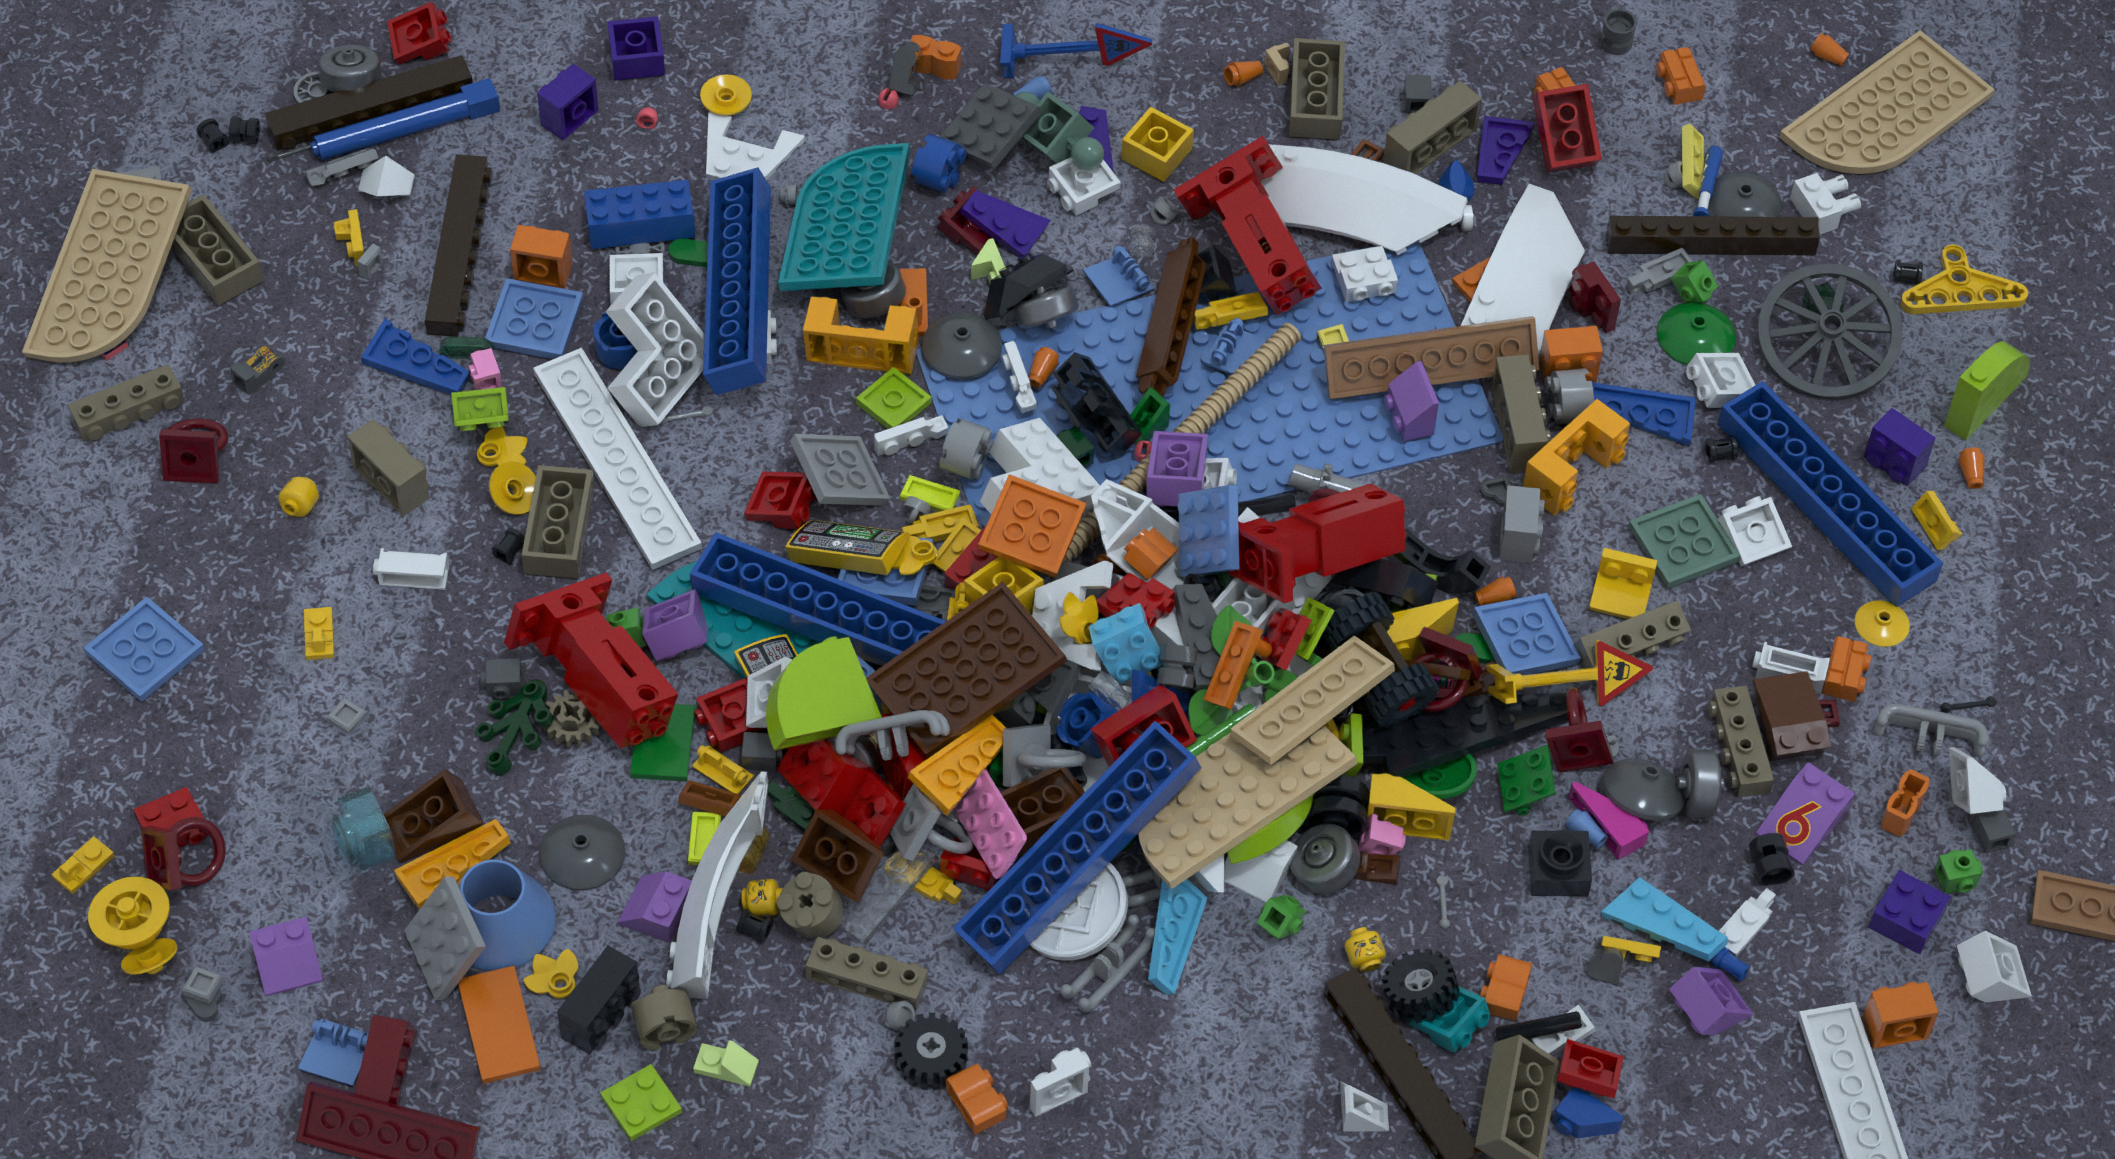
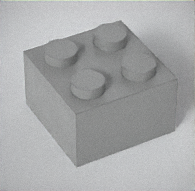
[1499,485,1545,563]

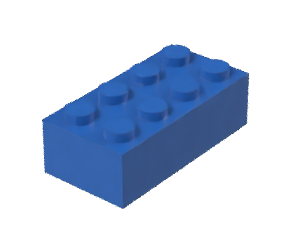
[584,180,696,249]

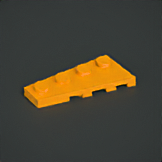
[908,715,1007,816]
[394,819,511,910]

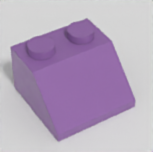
[1384,361,1439,442]
[642,589,708,661]
[617,871,692,943]
[249,917,323,996]
[1669,967,1754,1035]

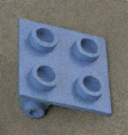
[1082,246,1155,307]
[1204,318,1267,374]
[298,1019,369,1087]

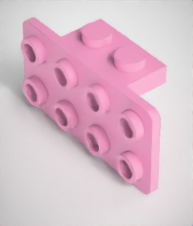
[953,769,1027,879]

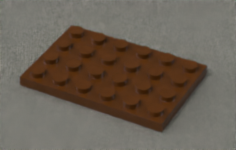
[866,582,1068,759]

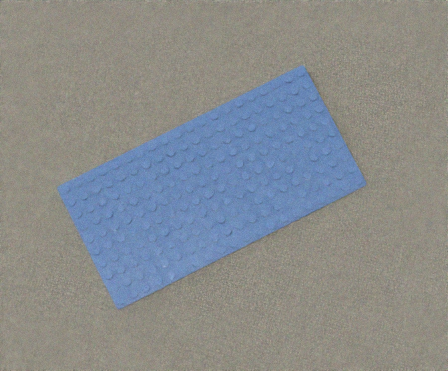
[916,241,1503,538]

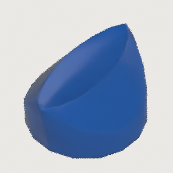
[1438,160,1475,201]

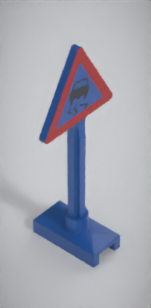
[1000,23,1152,79]

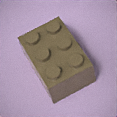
[347,419,429,517]

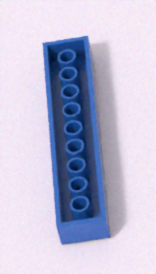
[703,167,771,395]
[1717,381,1943,607]
[690,532,946,666]
[953,721,1202,975]

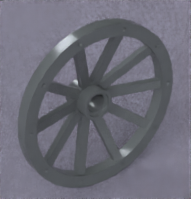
[1757,264,1902,400]

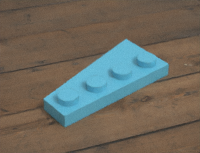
[1601,877,1728,962]

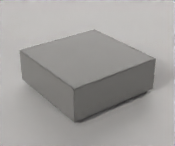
[357,244,383,279]
[327,698,367,735]
[182,966,223,1004]

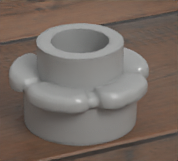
[780,183,798,208]

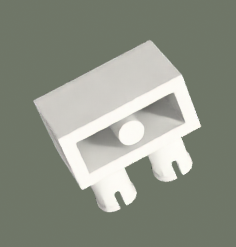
[1790,173,1861,234]

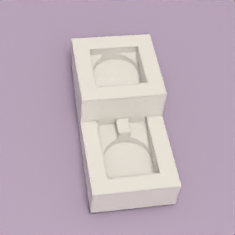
[1531,1005,1596,1055]

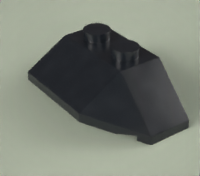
[984,253,1074,320]

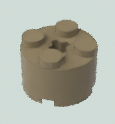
[776,872,844,939]
[630,985,697,1050]

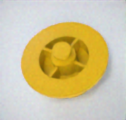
[88,877,170,950]

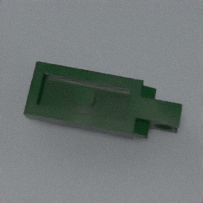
[767,781,816,832]

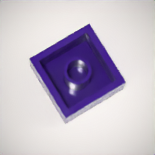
[607,16,665,80]
[537,63,599,140]
[1864,408,1936,486]
[1868,870,1951,954]

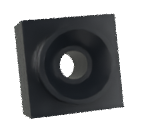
[1528,830,1592,897]

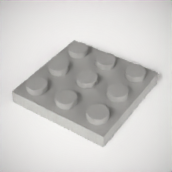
[790,434,891,506]
[404,877,486,1000]

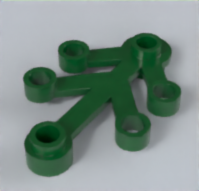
[475,679,554,776]

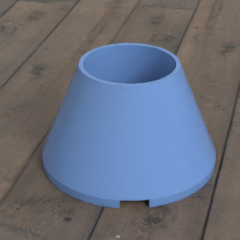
[457,859,556,971]

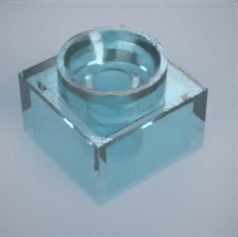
[331,786,396,871]

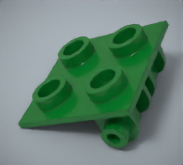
[1497,745,1556,816]

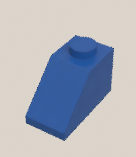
[1552,1087,1624,1138]

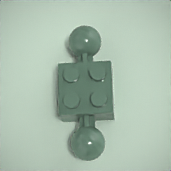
[1015,91,1104,170]

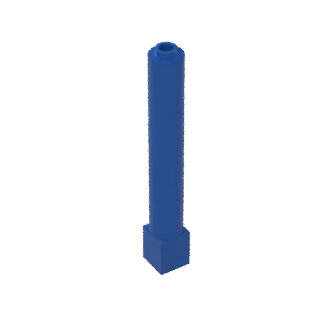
[310,78,500,161]

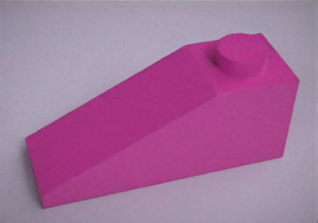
[1568,782,1649,860]

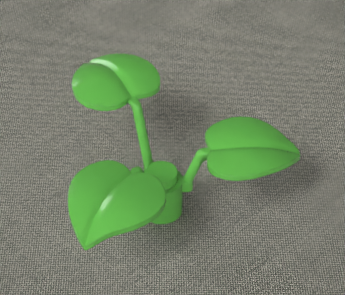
[1188,605,1298,736]

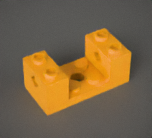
[803,297,919,375]
[1523,399,1630,516]

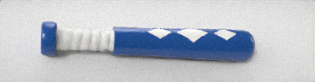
[1693,146,1723,216]

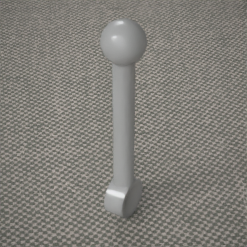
[659,406,713,425]
[1436,876,1450,929]

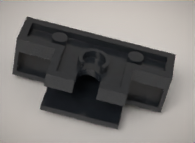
[1051,352,1143,456]

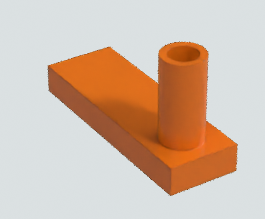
[900,268,928,337]
[1203,621,1272,710]

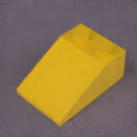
[1387,598,1459,661]
[1367,773,1456,841]

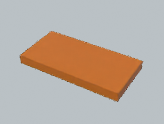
[458,966,541,1084]

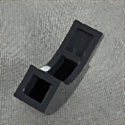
[1394,528,1491,594]

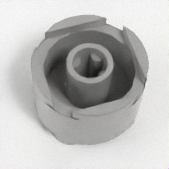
[1545,368,1594,425]
[940,418,994,480]

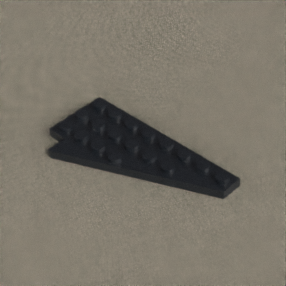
[1352,692,1568,778]

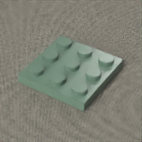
[1628,494,1741,589]

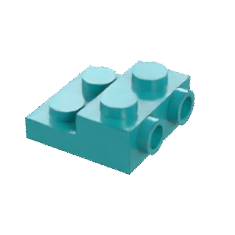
[1407,986,1490,1053]

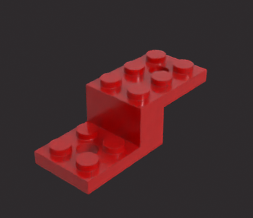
[777,739,906,847]

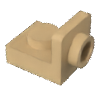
[1264,43,1290,86]

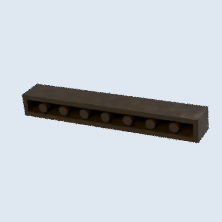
[265,55,473,150]
[425,154,493,337]
[1606,216,1820,256]
[1324,968,1482,1159]

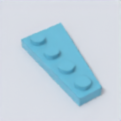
[1148,879,1208,995]

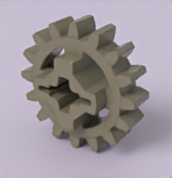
[543,690,601,748]

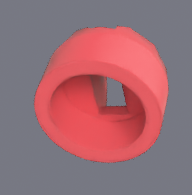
[878,88,899,109]
[636,107,658,129]
[1134,440,1152,463]

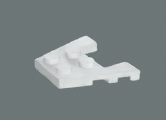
[706,111,805,180]
[1032,561,1113,672]

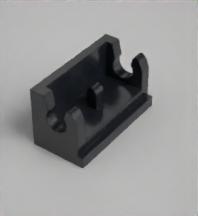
[1198,244,1237,301]

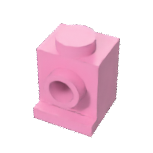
[468,348,502,390]
[1359,814,1406,855]

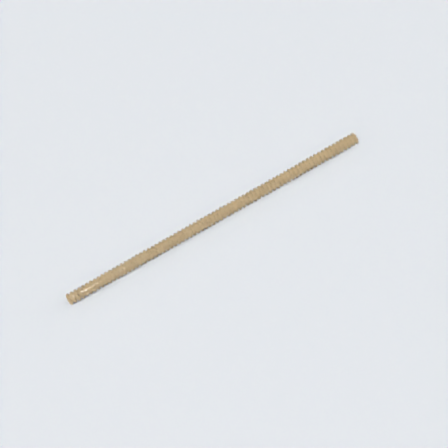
[863,323,1301,750]

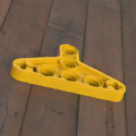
[1900,244,2028,314]

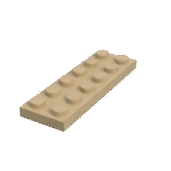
[1231,636,1395,765]

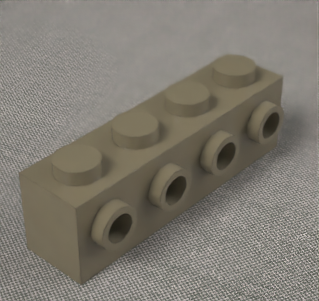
[67,364,184,442]
[1574,600,1691,669]
[1708,686,1774,798]
[806,937,928,1011]

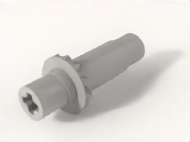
[1288,462,1399,497]

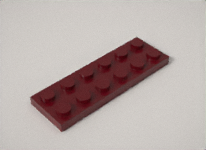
[296,1081,481,1159]

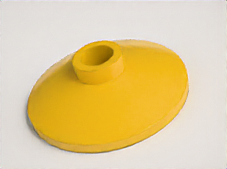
[700,75,752,116]
[489,461,536,515]
[1855,600,1910,647]
[121,938,178,975]

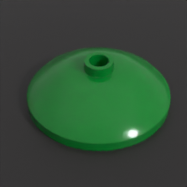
[1657,302,1736,365]
[1401,754,1477,800]

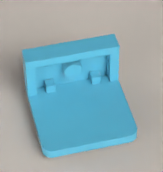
[1089,603,1163,684]

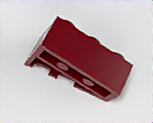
[354,1015,417,1105]

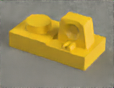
[334,209,364,266]
[1911,491,1963,550]
[931,518,981,573]
[304,607,334,660]
[51,836,115,894]
[1601,936,1661,962]

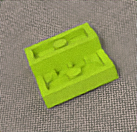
[1295,597,1335,660]

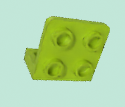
[451,387,509,431]

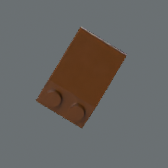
[1752,671,1832,761]
[1000,768,1085,858]
[378,769,484,863]
[791,809,885,903]

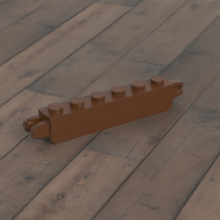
[1136,237,1207,397]

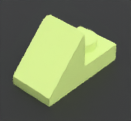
[971,238,1005,283]
[693,1040,759,1086]

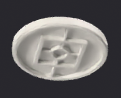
[1029,863,1128,961]

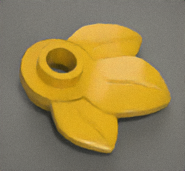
[477,427,528,467]
[892,536,937,575]
[1059,592,1098,644]
[523,949,579,999]

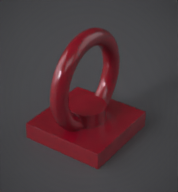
[159,418,229,483]
[1413,627,1483,712]
[1545,687,1614,772]
[141,817,226,890]

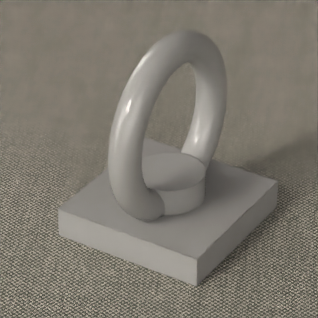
[1003,724,1087,787]
[889,784,974,861]

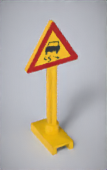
[1487,640,1653,706]

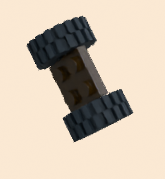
[1322,592,1440,728]

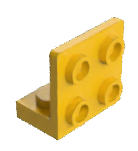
[1589,548,1658,619]

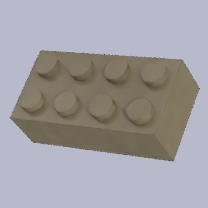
[1289,38,1345,140]
[1383,81,1482,175]
[171,194,263,306]
[1491,354,1551,474]
[522,465,595,579]
[1475,1035,1560,1159]

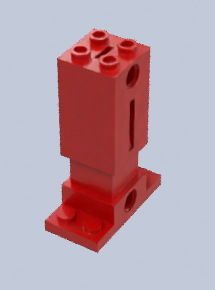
[1173,136,1322,316]
[1227,483,1406,604]
[504,573,678,749]

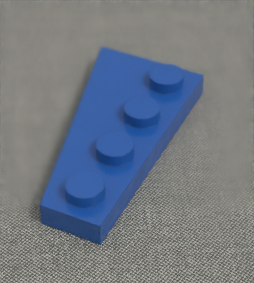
[361,318,470,395]
[1592,382,1696,447]

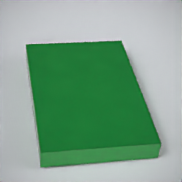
[630,704,696,782]

